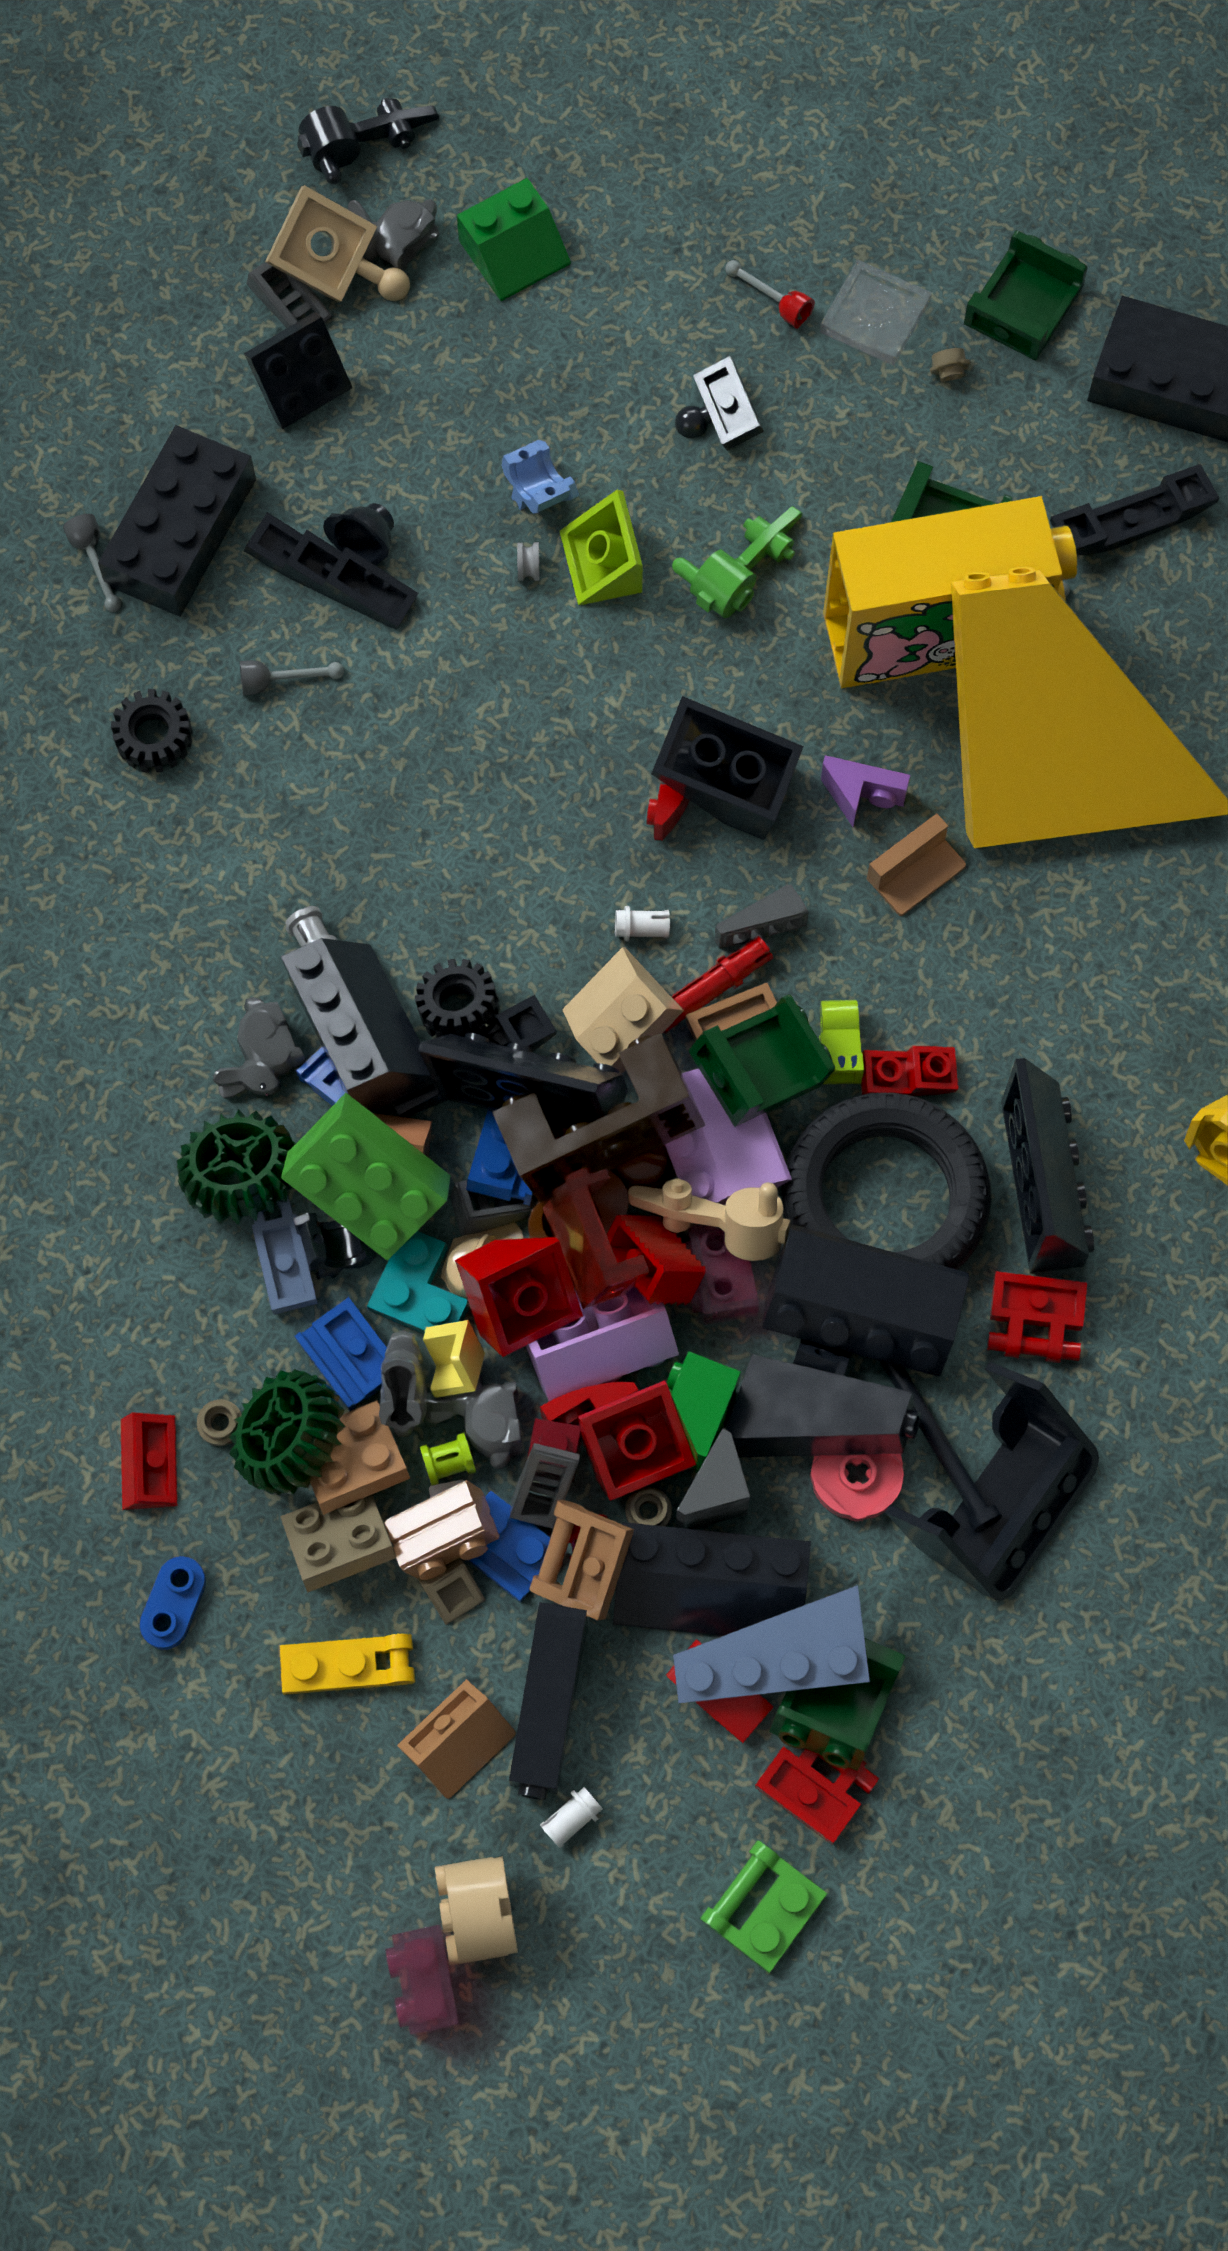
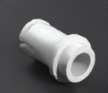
[615,906,670,941]
[540,1787,603,1848]

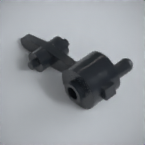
[297,98,439,185]

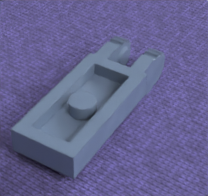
[252,1191,318,1315]

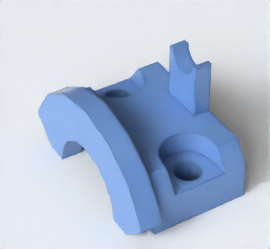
[502,440,579,513]

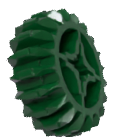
[177,1109,296,1225]
[229,1369,346,1495]

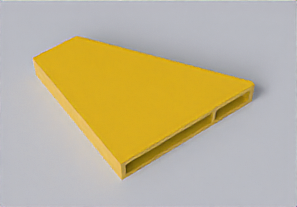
[951,567,1228,848]

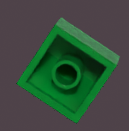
[457,178,571,301]
[667,1351,741,1473]

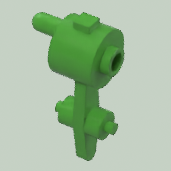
[672,506,803,618]

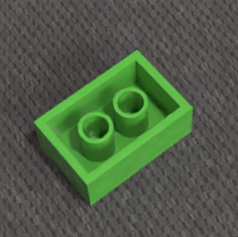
[281,1092,451,1261]

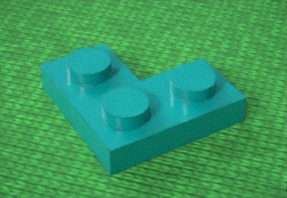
[367,1231,470,1334]

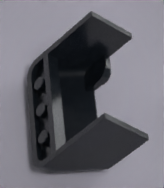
[885,1362,1099,1601]

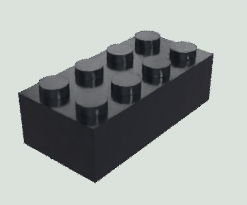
[98,425,256,617]

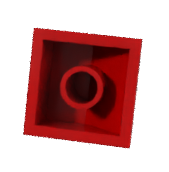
[455,1237,583,1357]
[578,1380,696,1501]

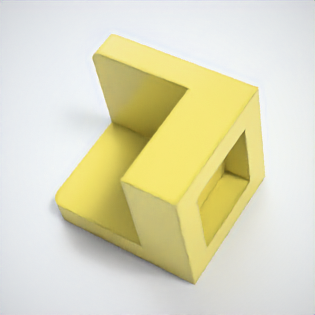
[423,1320,485,1398]

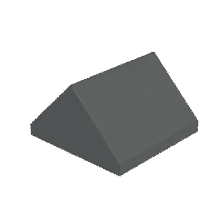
[675,1429,750,1529]

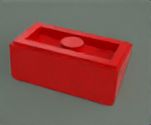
[121,1412,177,1510]

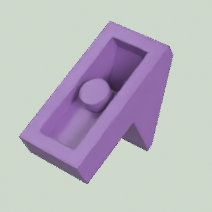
[821,755,910,827]

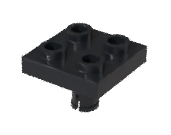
[244,312,353,429]

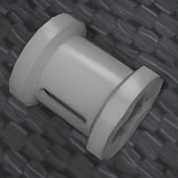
[286,906,337,947]

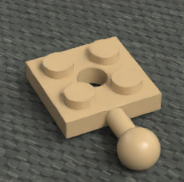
[265,185,410,302]

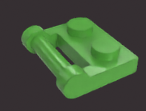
[700,1840,827,1973]

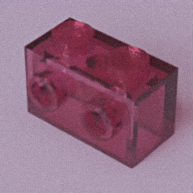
[682,1225,759,1325]
[385,1925,461,2037]

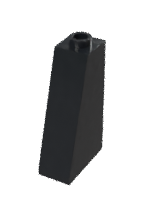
[726,1354,921,1458]
[509,1602,588,1800]

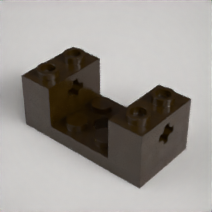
[492,1033,706,1203]

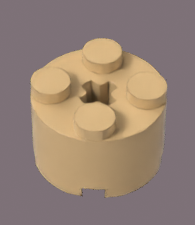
[435,1856,518,1966]

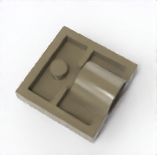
[280,1495,396,1593]

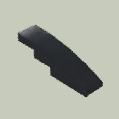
[244,512,419,630]

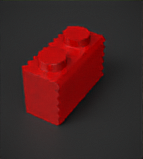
[602,1215,706,1305]

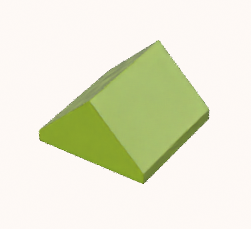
[560,489,643,605]

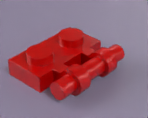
[987,1271,1087,1363]
[755,1746,880,1845]

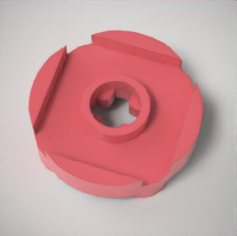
[810,1454,904,1522]

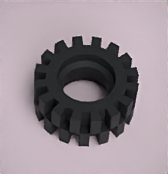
[111,689,193,773]
[415,959,500,1038]

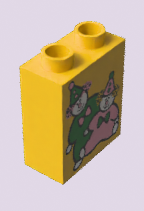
[823,496,1077,689]

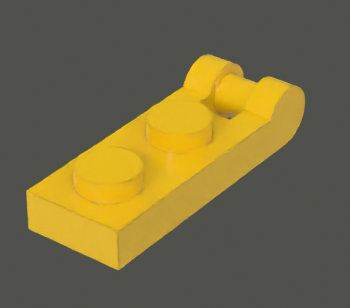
[280,1634,415,1695]

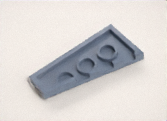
[673,1585,870,1703]

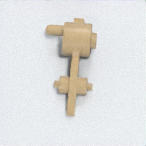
[628,1178,790,1261]

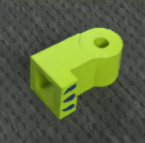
[819,1000,864,1084]

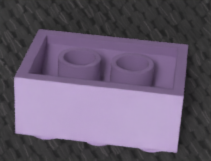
[665,1069,792,1205]
[526,1285,679,1401]

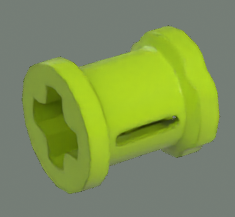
[419,1433,476,1486]

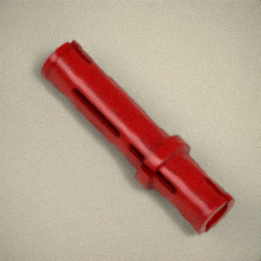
[663,936,773,1034]

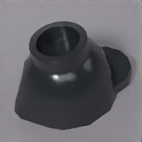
[323,503,394,565]

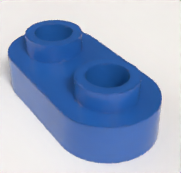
[140,1556,206,1650]

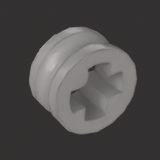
[517,542,540,581]

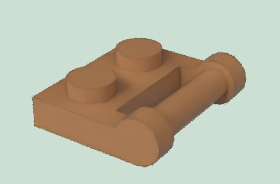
[529,1500,634,1620]

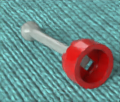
[725,260,815,329]

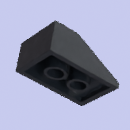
[651,696,804,840]

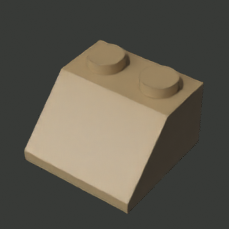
[562,947,684,1073]

